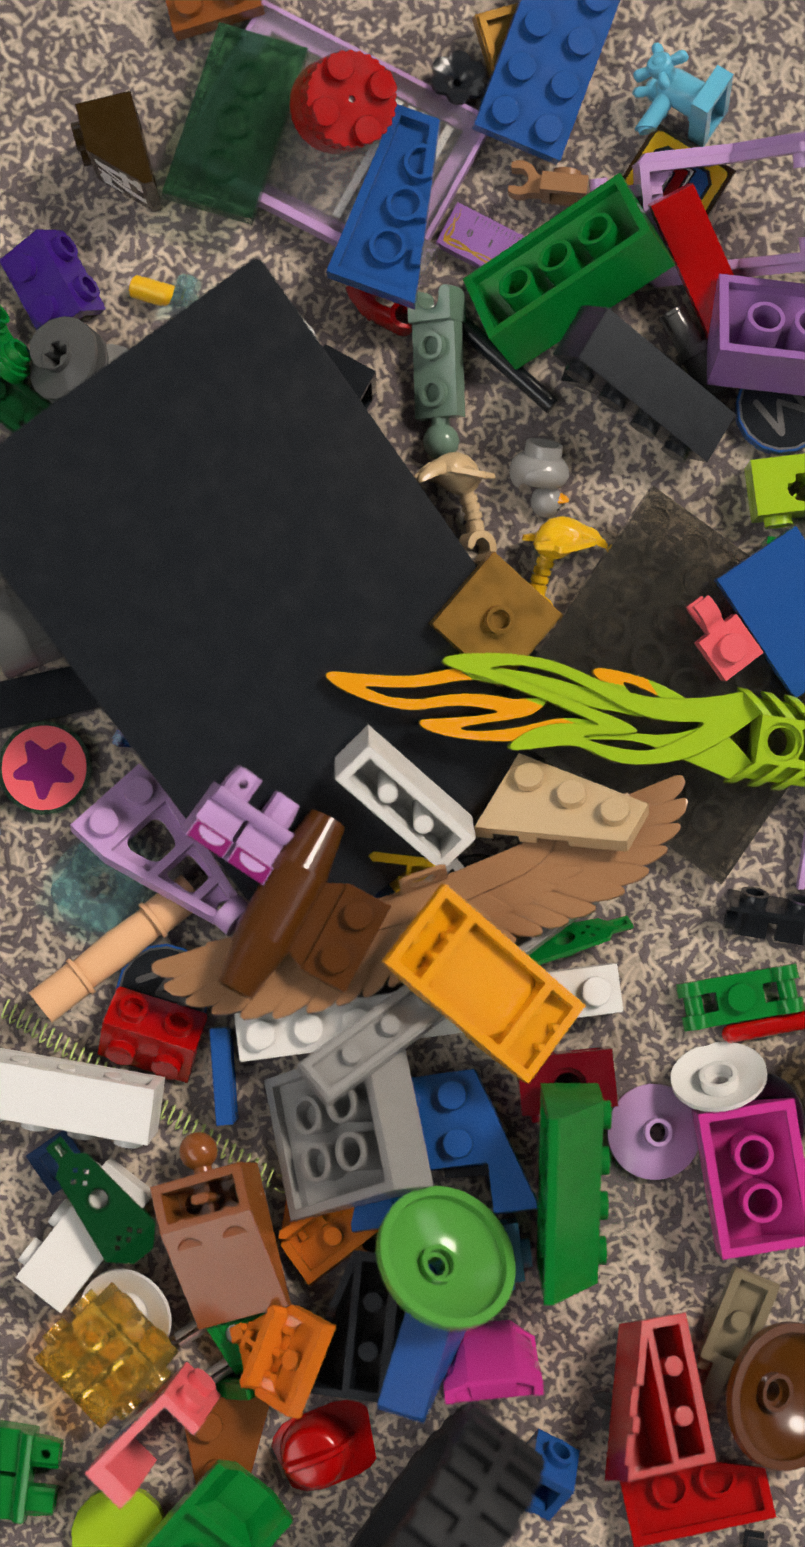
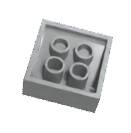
[264,1049,434,1221]

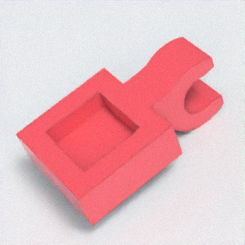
[686,595,764,681]

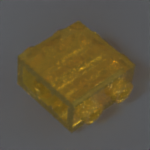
[34,1282,179,1429]

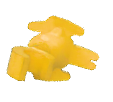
[522,516,608,605]

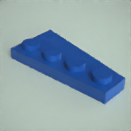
[326,104,440,310]

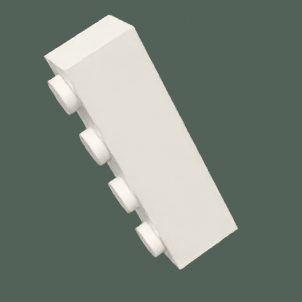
[0,1048,165,1149]

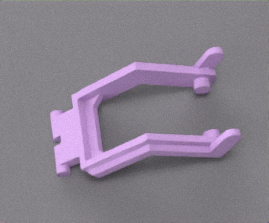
[589,131,805,288]

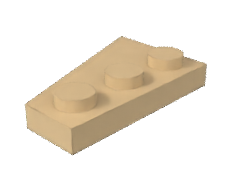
[474,753,649,852]

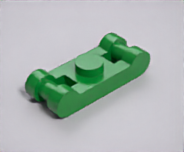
[675,963,805,1032]

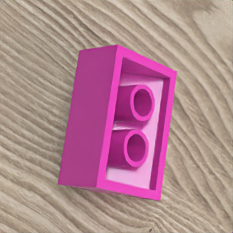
[691,1098,805,1260]

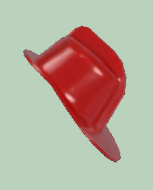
[271,1399,377,1491]

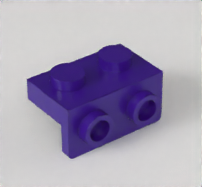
[0,229,106,330]

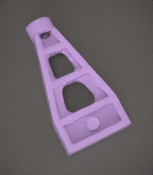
[70,763,248,936]

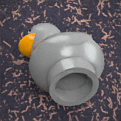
[509,438,569,518]

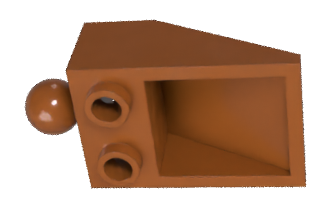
[150,1132,291,1330]

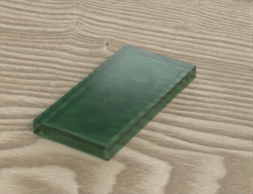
[162,22,309,225]

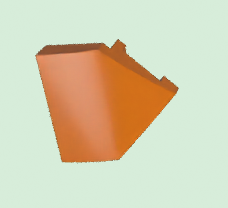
[278,1200,379,1286]
[229,1305,336,1418]

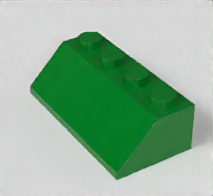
[463,173,675,370]
[536,1083,612,1305]

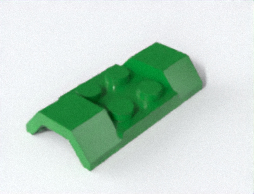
[139,1459,293,1547]

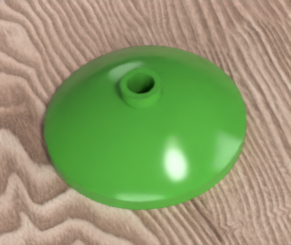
[376,1186,516,1331]

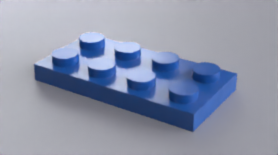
[471,0,620,165]

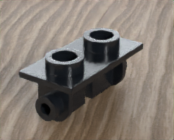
[723,887,805,946]

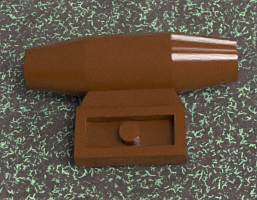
[217,810,391,1000]

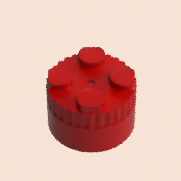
[290,49,397,154]

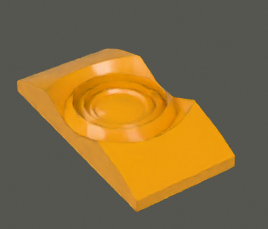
[381,883,586,1084]

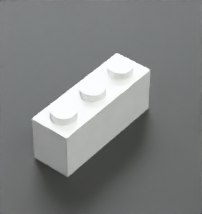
[335,725,476,867]
[16,1157,152,1313]

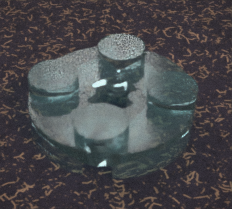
[51,842,147,932]

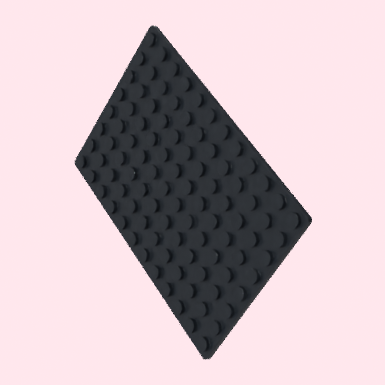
[0,259,583,902]

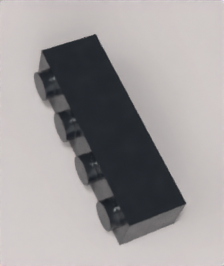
[553,305,736,463]

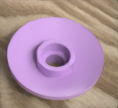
[607,1084,698,1180]

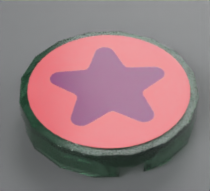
[0,721,93,816]

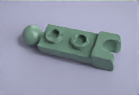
[407,284,466,459]

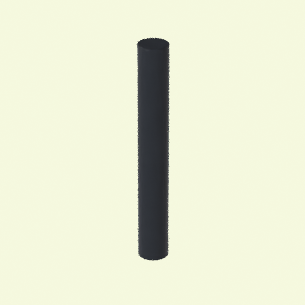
[462,316,559,413]

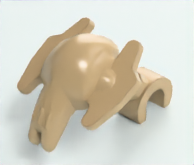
[414,451,497,564]

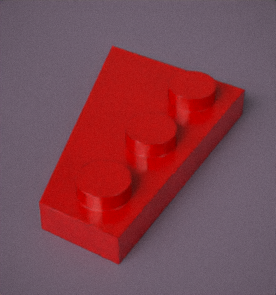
[619,1461,777,1547]

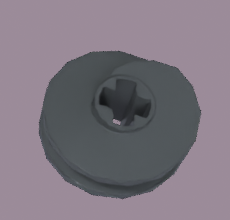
[30,316,109,403]

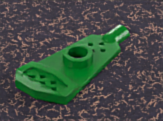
[529,915,634,965]

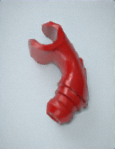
[345,286,412,337]

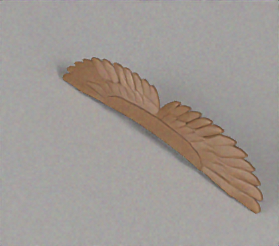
[151,775,688,1021]

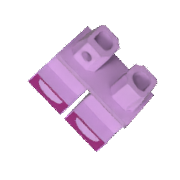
[179,765,299,885]

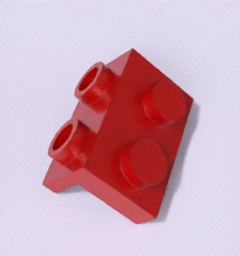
[97,987,207,1083]

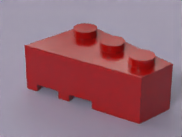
[604,1312,716,1482]

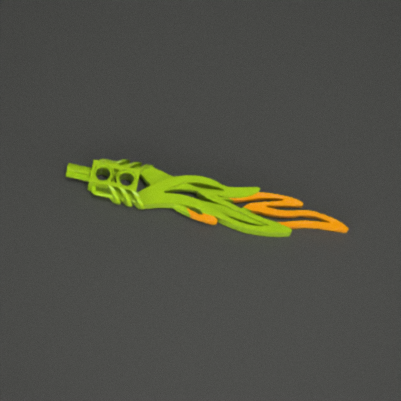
[326,653,805,791]

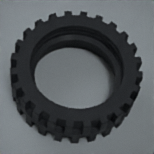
[350,1402,545,1547]

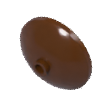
[726,1321,805,1471]

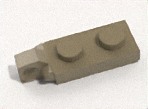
[696,1264,780,1404]

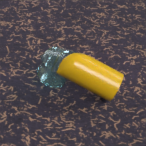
[129,274,202,307]

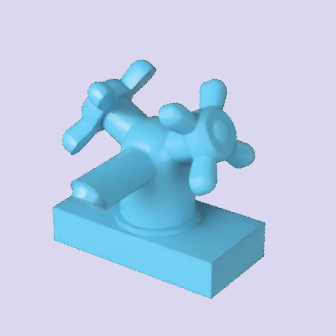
[632,42,734,147]

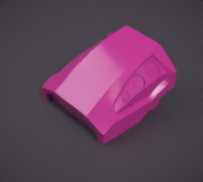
[443,1320,544,1405]

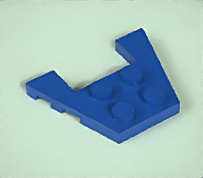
[351,1069,540,1232]

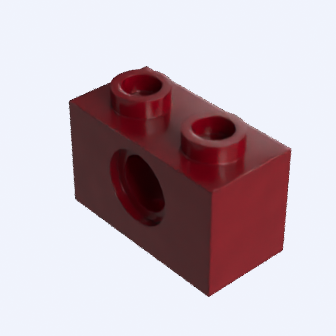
[517,1046,618,1123]

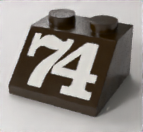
[71,90,163,212]

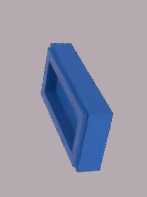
[210,1026,239,1126]

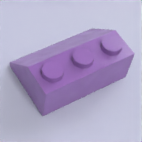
[707,273,805,396]

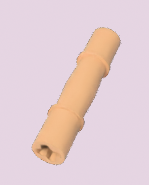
[29,875,195,1023]

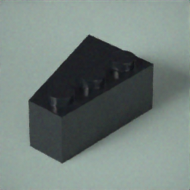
[310,1243,405,1403]

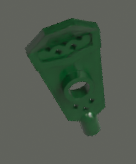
[46,1136,157,1264]

